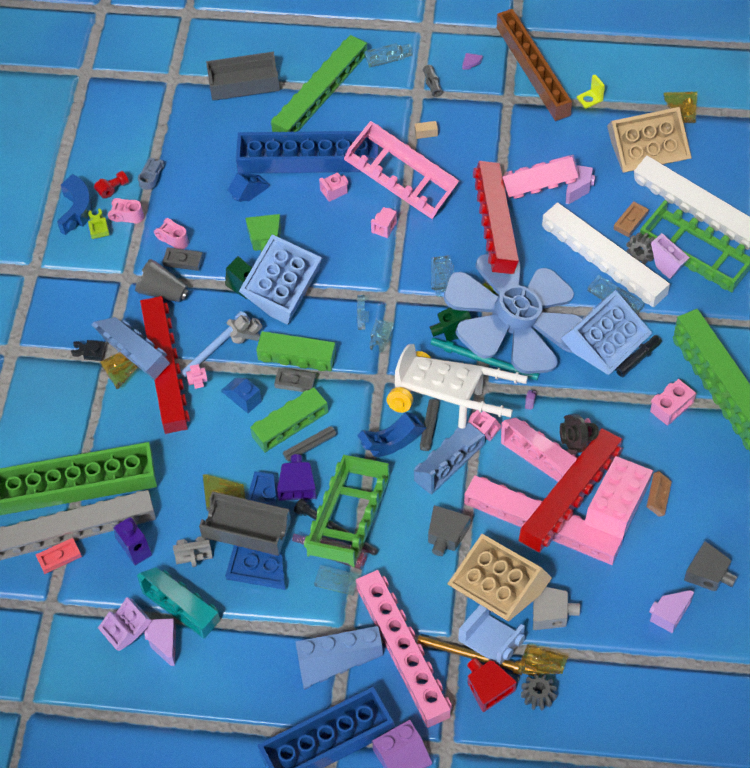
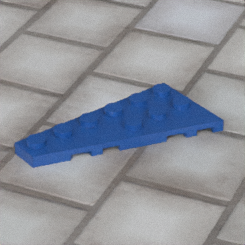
[225,471,285,590]

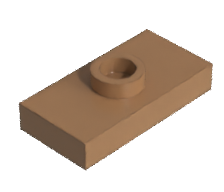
[646,472,672,517]

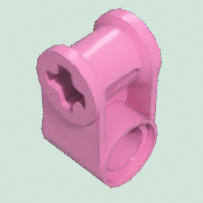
[108,198,144,224]
[154,218,189,249]

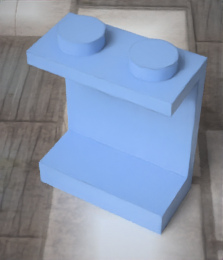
[458,605,525,666]

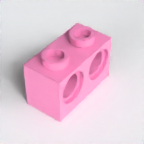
[650,379,696,426]

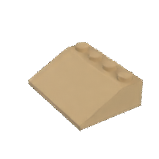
[607,107,691,173]
[448,534,552,622]

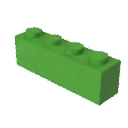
[256,331,336,371]
[250,387,328,453]

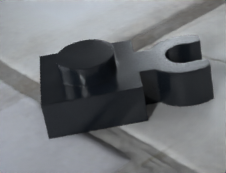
[71,340,106,361]

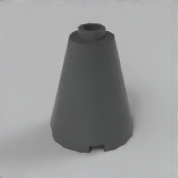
[135,259,189,302]

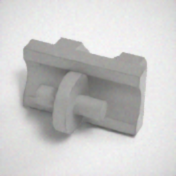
[226,315,262,344]
[173,536,212,567]

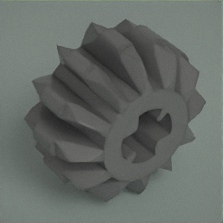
[626,232,654,264]
[521,674,557,711]

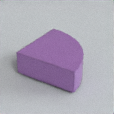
[462,53,483,70]
[525,390,536,410]

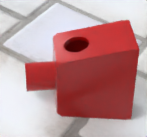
[467,658,516,713]

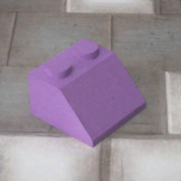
[372,720,432,768]

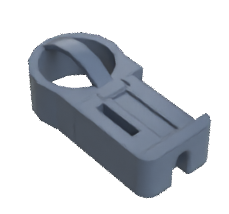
[138,158,164,190]

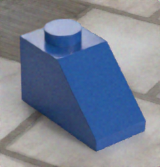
[227,172,270,202]
[221,378,262,413]

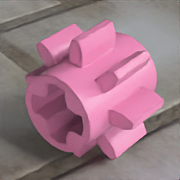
[186,364,208,389]

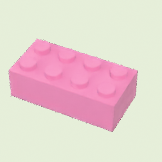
[584,456,653,539]

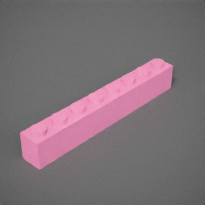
[464,476,623,565]

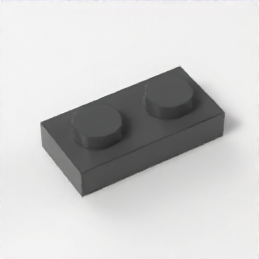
[163,247,203,271]
[274,368,316,392]

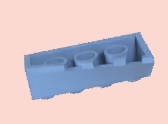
[91,317,170,380]
[414,421,485,495]
[295,626,383,690]

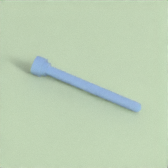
[181,311,251,377]

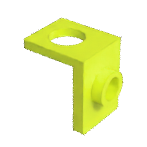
[577,75,605,109]

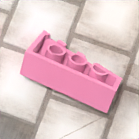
[503,155,579,199]
[501,417,577,482]

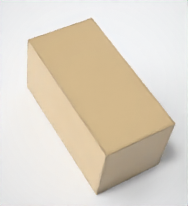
[415,121,438,139]

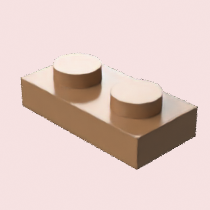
[614,201,649,237]

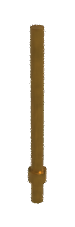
[417,635,540,677]

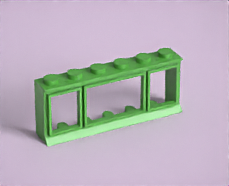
[640,200,750,293]
[304,455,390,568]

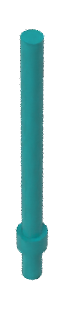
[430,338,540,381]

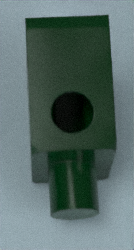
[225,256,252,299]
[429,308,471,341]

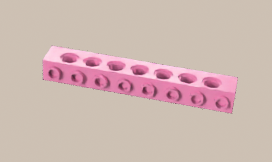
[356,570,452,728]

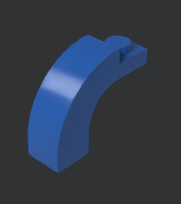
[57,174,92,235]
[357,412,426,457]

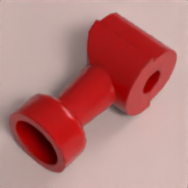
[94,171,129,198]

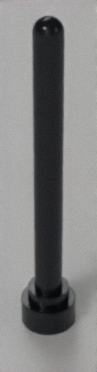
[294,498,378,556]

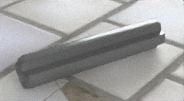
[420,399,439,451]
[283,426,336,462]

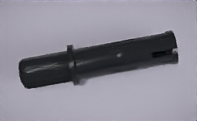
[615,335,662,378]

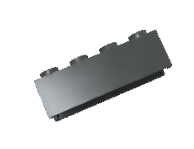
[206,51,280,100]
[199,491,291,556]

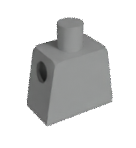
[533,587,580,630]

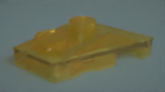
[663,92,698,123]
[100,352,138,389]
[203,474,246,511]
[517,644,568,674]

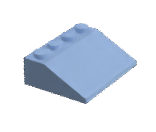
[239,235,322,325]
[561,290,652,375]

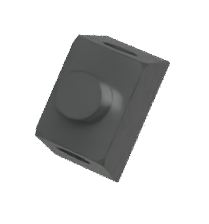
[428,505,471,556]
[684,541,738,591]

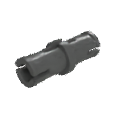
[423,65,442,97]

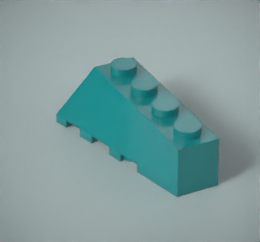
[137,567,220,639]

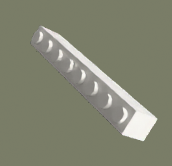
[634,156,750,250]
[542,203,670,308]

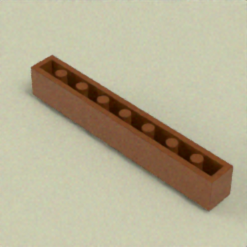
[497,9,572,121]

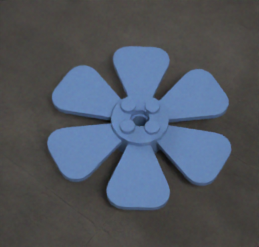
[444,254,582,374]

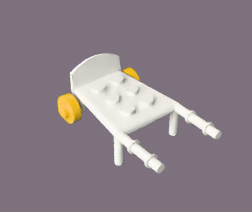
[387,344,528,429]

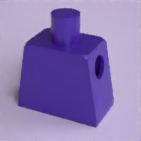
[277,454,316,501]
[113,517,152,566]

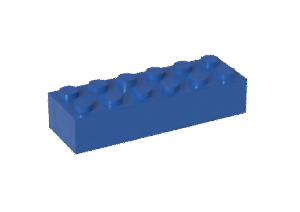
[258,686,394,768]

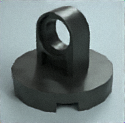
[560,414,599,454]

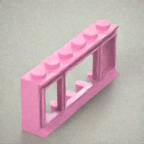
[344,121,459,219]

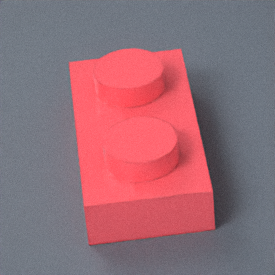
[36,538,82,574]

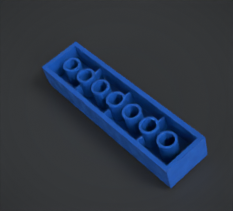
[236,131,379,173]

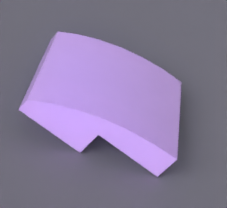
[98,597,152,651]

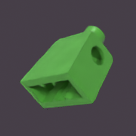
[245,214,281,252]

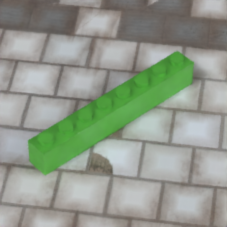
[271,35,368,132]

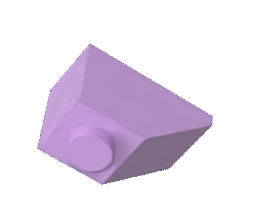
[565,166,595,204]
[651,233,690,279]
[649,590,694,633]
[145,619,176,666]

